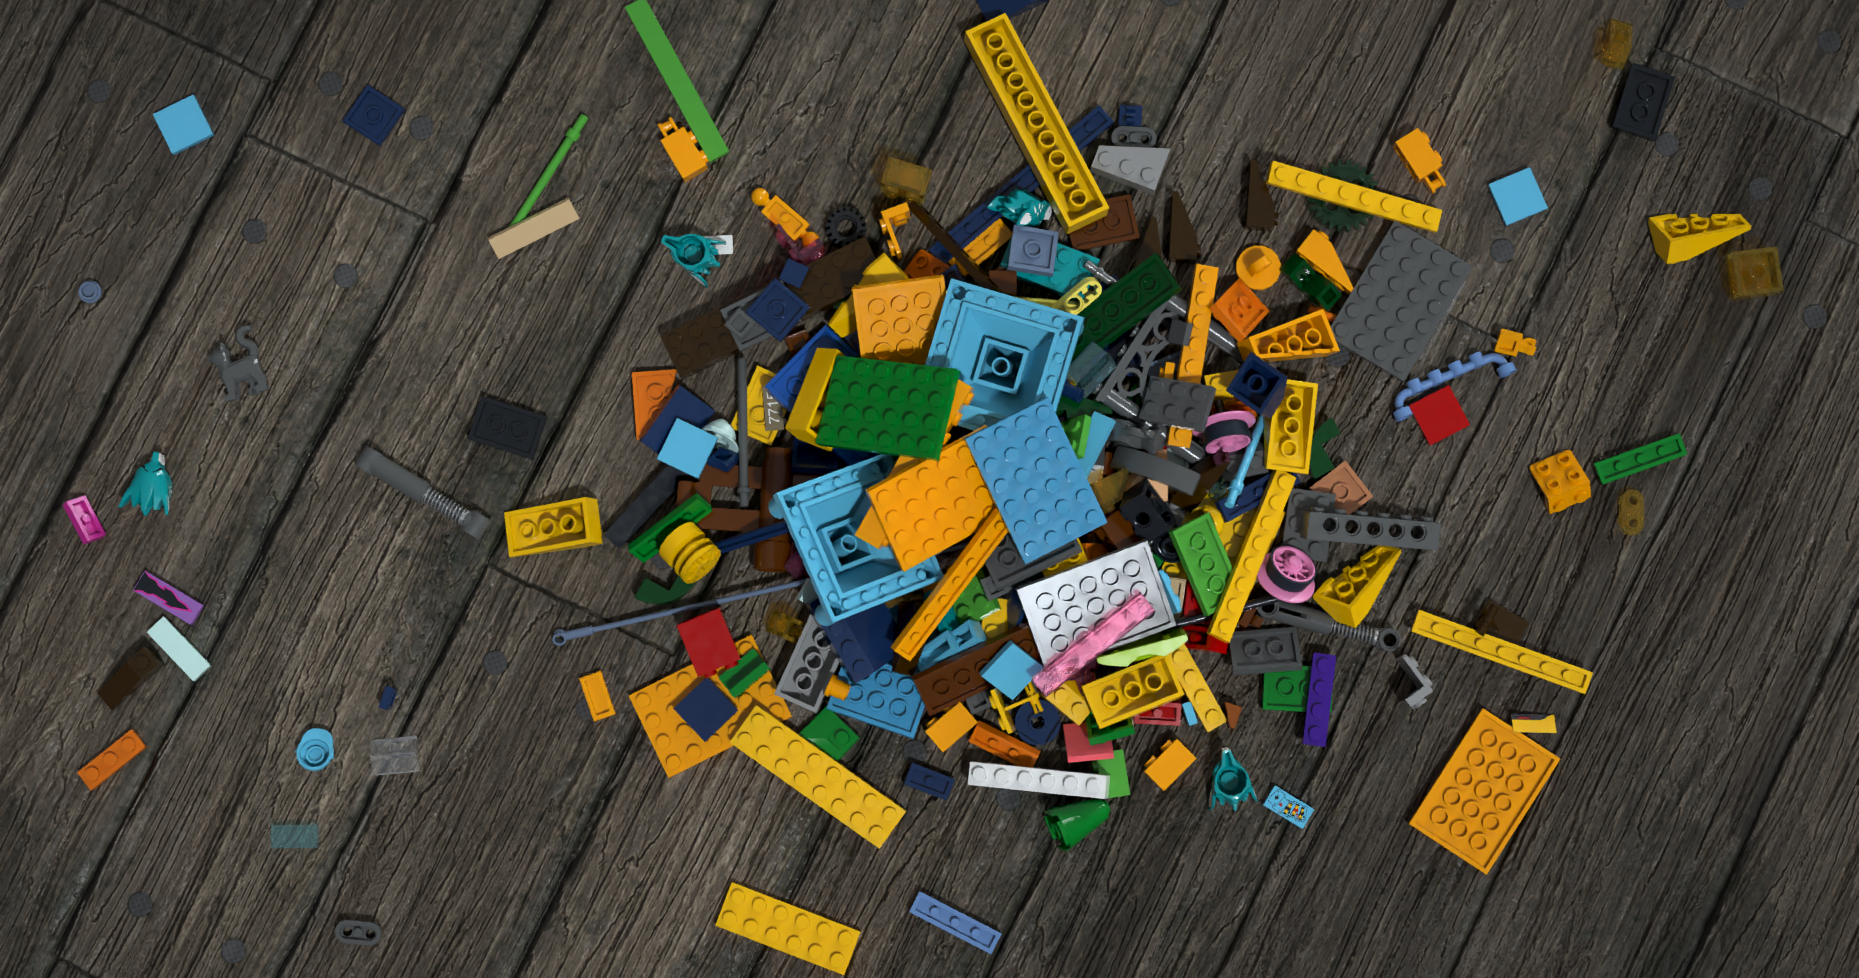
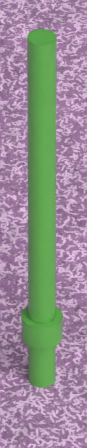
[509,114,589,227]

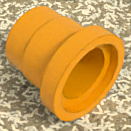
[824,674,851,701]

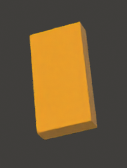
[579,671,616,722]

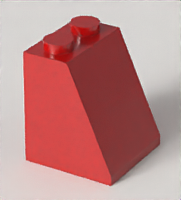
[677,606,741,678]

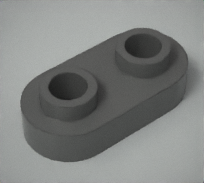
[1111,126,1157,148]
[335,920,383,946]

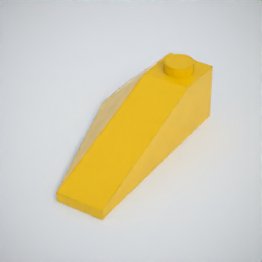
[1648,214,1751,264]
[828,253,910,338]
[1313,545,1401,628]

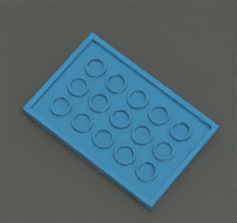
[964,397,1108,564]
[826,593,956,739]

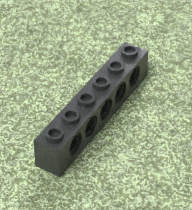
[1300,507,1441,550]

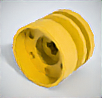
[659,522,721,584]

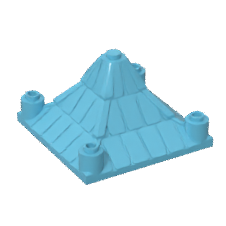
[925,278,1084,431]
[768,454,944,626]

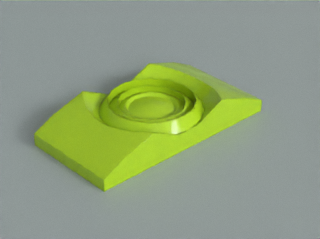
[1095,628,1188,667]

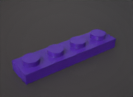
[1302,653,1336,747]

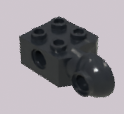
[1120,478,1180,563]

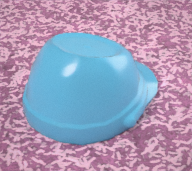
[295,728,334,771]

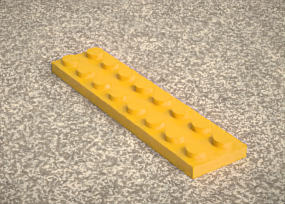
[730,704,906,849]

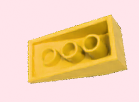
[1263,379,1318,474]
[504,497,603,558]
[1081,655,1185,729]

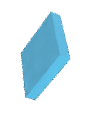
[153,94,214,155]
[1487,167,1548,227]
[657,418,719,479]
[979,640,1044,700]

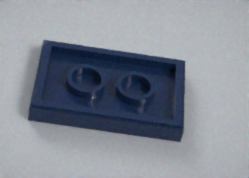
[639,385,715,454]

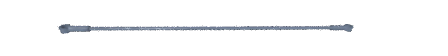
[552,541,970,646]

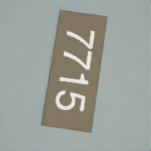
[762,386,784,431]

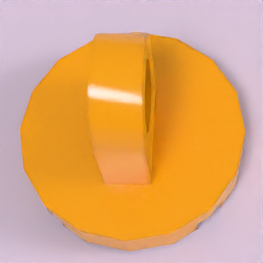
[1236,246,1281,291]

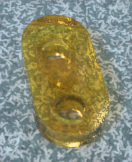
[1619,490,1644,536]

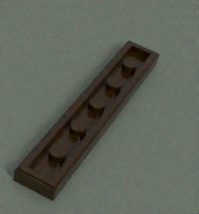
[908,201,1003,293]

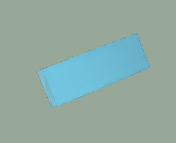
[917,619,987,672]

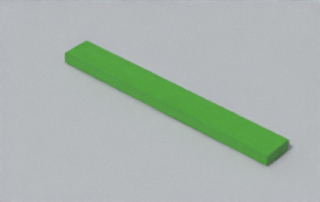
[625,0,730,163]

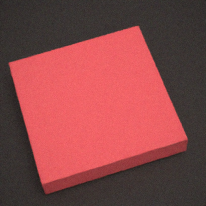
[1063,722,1114,763]

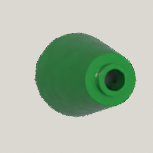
[1044,798,1111,852]

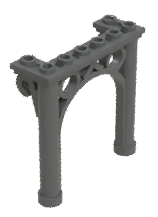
[1087,295,1278,465]

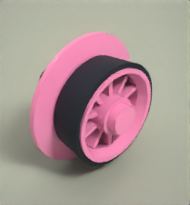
[1192,399,1256,454]
[1257,545,1317,603]

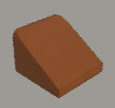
[1223,702,1242,729]

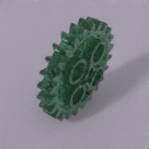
[1307,160,1381,233]

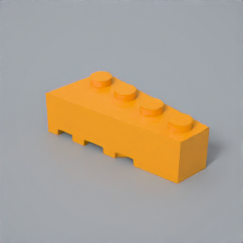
[1237,309,1340,362]

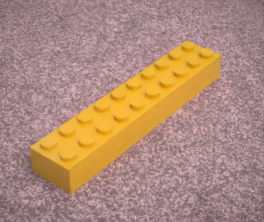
[964,13,1109,235]

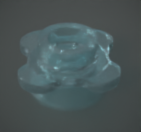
[1208,478,1228,500]

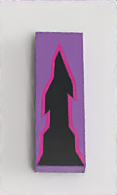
[133,571,204,625]

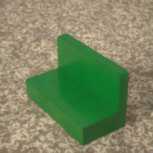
[719,649,771,699]

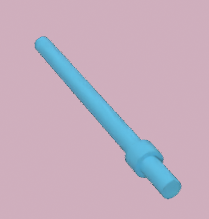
[1225,414,1264,508]

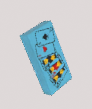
[1263,785,1314,829]

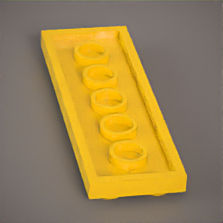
[715,882,861,975]

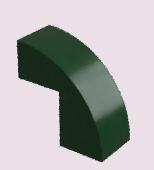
[1279,253,1342,311]
[1309,417,1341,481]
[634,575,698,605]

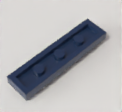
[1214,471,1301,523]

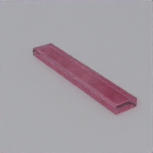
[1031,592,1155,697]

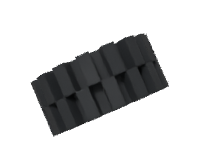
[826,206,867,248]

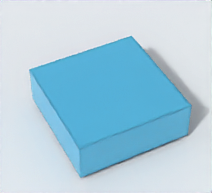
[1181,702,1198,726]

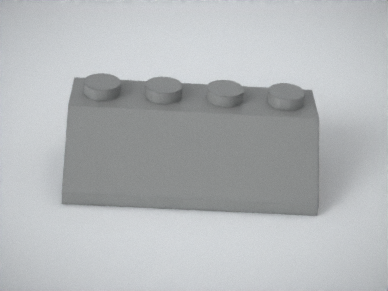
[774,614,840,714]

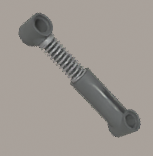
[354,445,491,540]
[1255,595,1402,652]

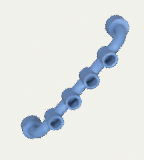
[1393,351,1517,422]

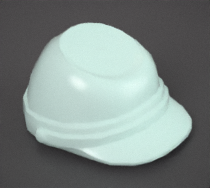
[702,419,739,453]

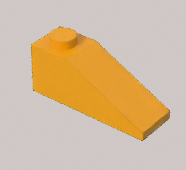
[1295,229,1354,295]

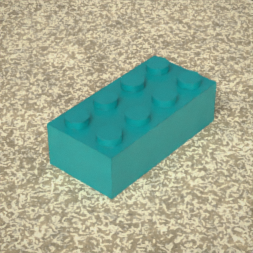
[999,236,1100,302]

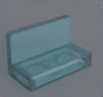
[1066,342,1116,399]

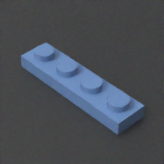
[909,891,1002,954]

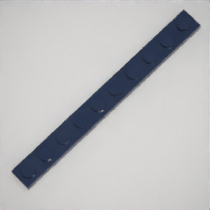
[928,105,1114,264]

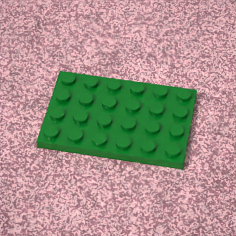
[815,355,960,461]

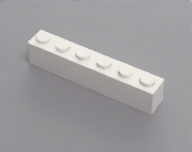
[968,761,1110,799]

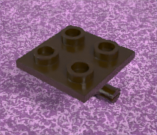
[1473,600,1529,645]

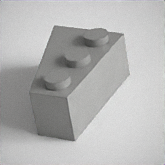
[1090,146,1170,195]

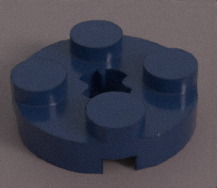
[1015,700,1060,745]

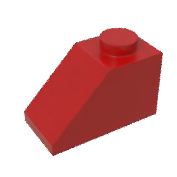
[1182,625,1228,654]

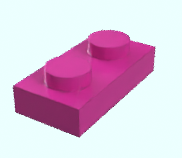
[63,495,106,545]

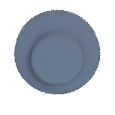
[78,281,102,303]

